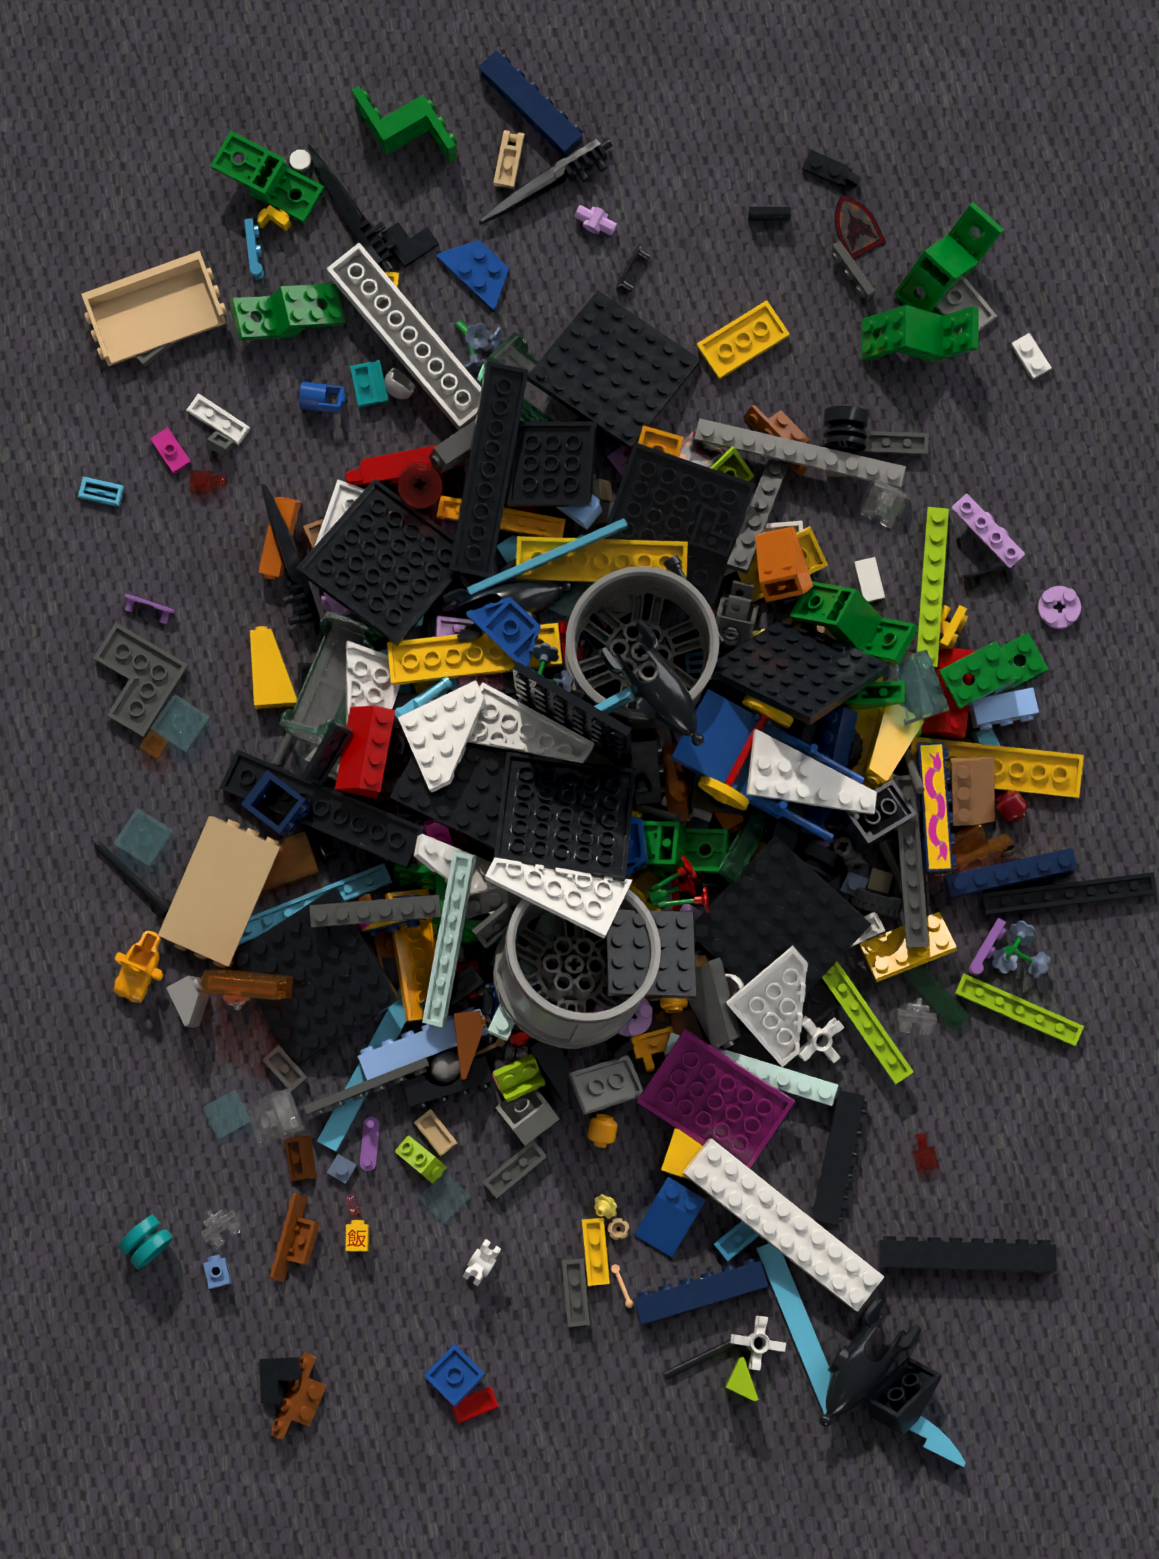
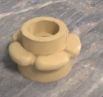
[608,1218,629,1240]

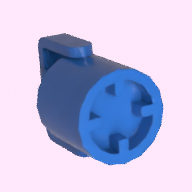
[299,382,346,412]

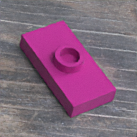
[150,427,191,474]

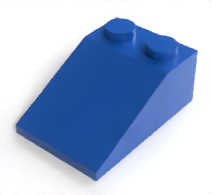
[634,1177,706,1258]

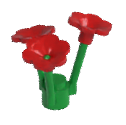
[648,855,710,913]

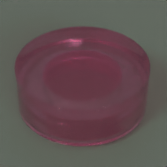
[345,1192,362,1215]

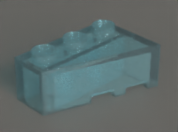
[896,650,949,726]

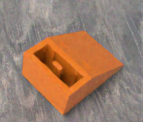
[755,526,813,602]

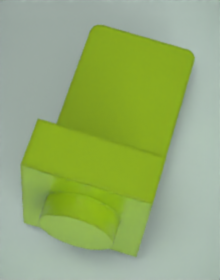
[395,1136,447,1184]

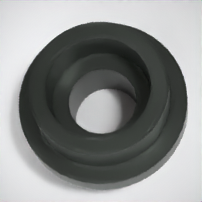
[1000,844,1021,862]

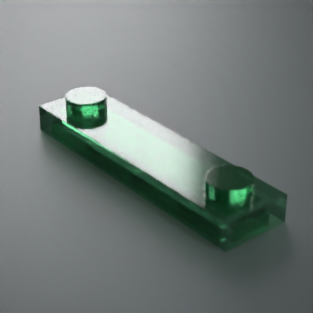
[718,805,773,885]
[900,965,971,1032]

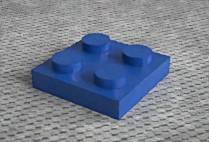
[424,1343,486,1407]

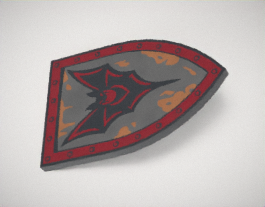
[834,195,886,259]
[679,428,728,468]

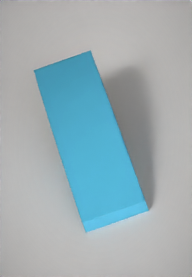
[909,1416,965,1467]

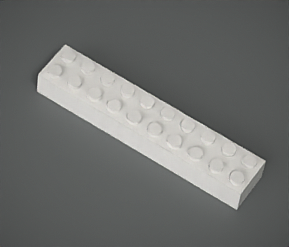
[326,243,481,431]
[682,1139,884,1312]

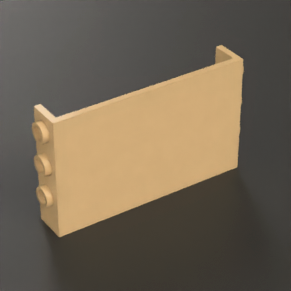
[82,251,228,366]
[158,816,283,968]

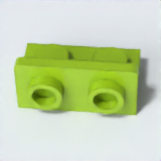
[493,1053,546,1102]

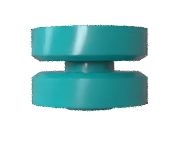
[117,1214,174,1270]

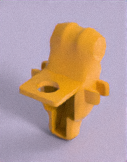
[113,931,163,1003]

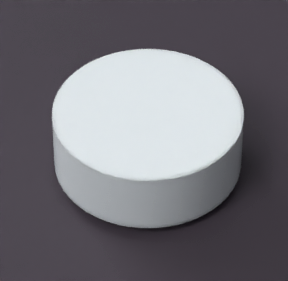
[290,150,311,172]

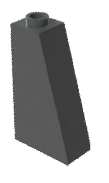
[428,421,475,474]
[687,958,741,1050]

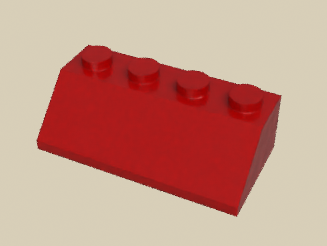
[921,648,975,739]
[335,706,395,798]

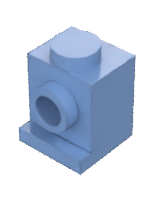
[203,1255,232,1289]

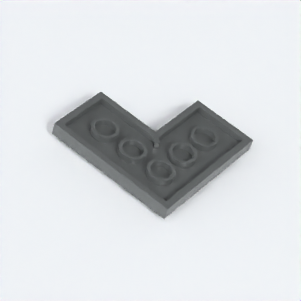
[94,622,189,738]

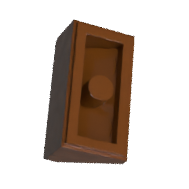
[670,1008,706,1042]
[284,1135,317,1183]

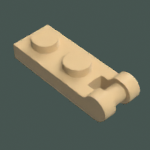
[493,130,525,189]

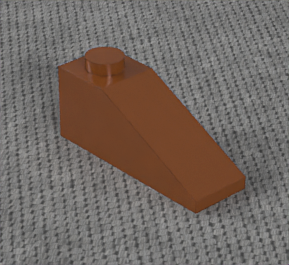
[453,1010,486,1080]

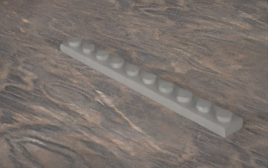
[694,418,906,489]

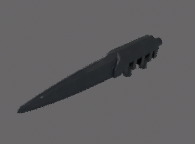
[479,139,613,225]
[307,144,398,272]
[261,484,321,636]

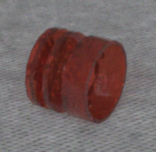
[398,462,442,508]

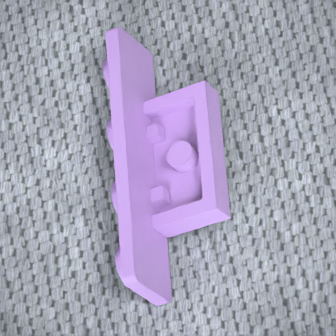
[952,494,1025,568]

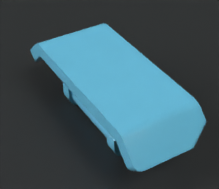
[395,677,473,718]

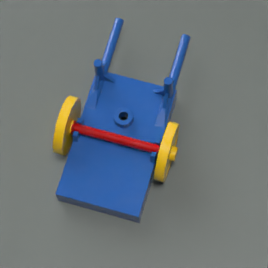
[669,689,864,842]

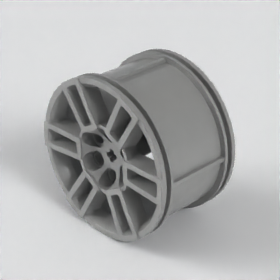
[565,566,719,730]
[493,889,661,1049]

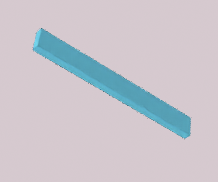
[467,518,628,595]
[239,863,393,945]
[317,988,406,1152]
[756,1243,832,1414]

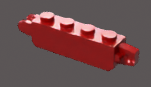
[345,445,462,489]

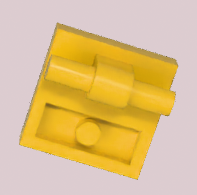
[939,605,968,649]

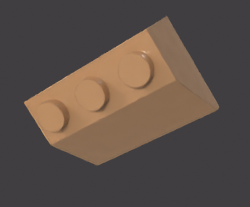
[950,757,995,826]

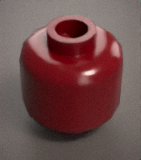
[996,789,1028,822]

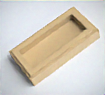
[414,1109,458,1157]

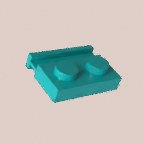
[350,360,389,408]

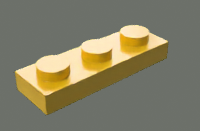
[582,1218,610,1286]

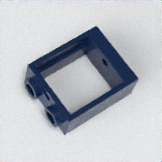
[241,770,312,838]

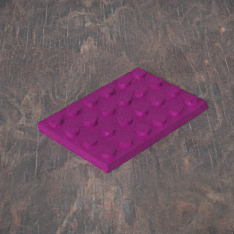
[637,1029,795,1169]

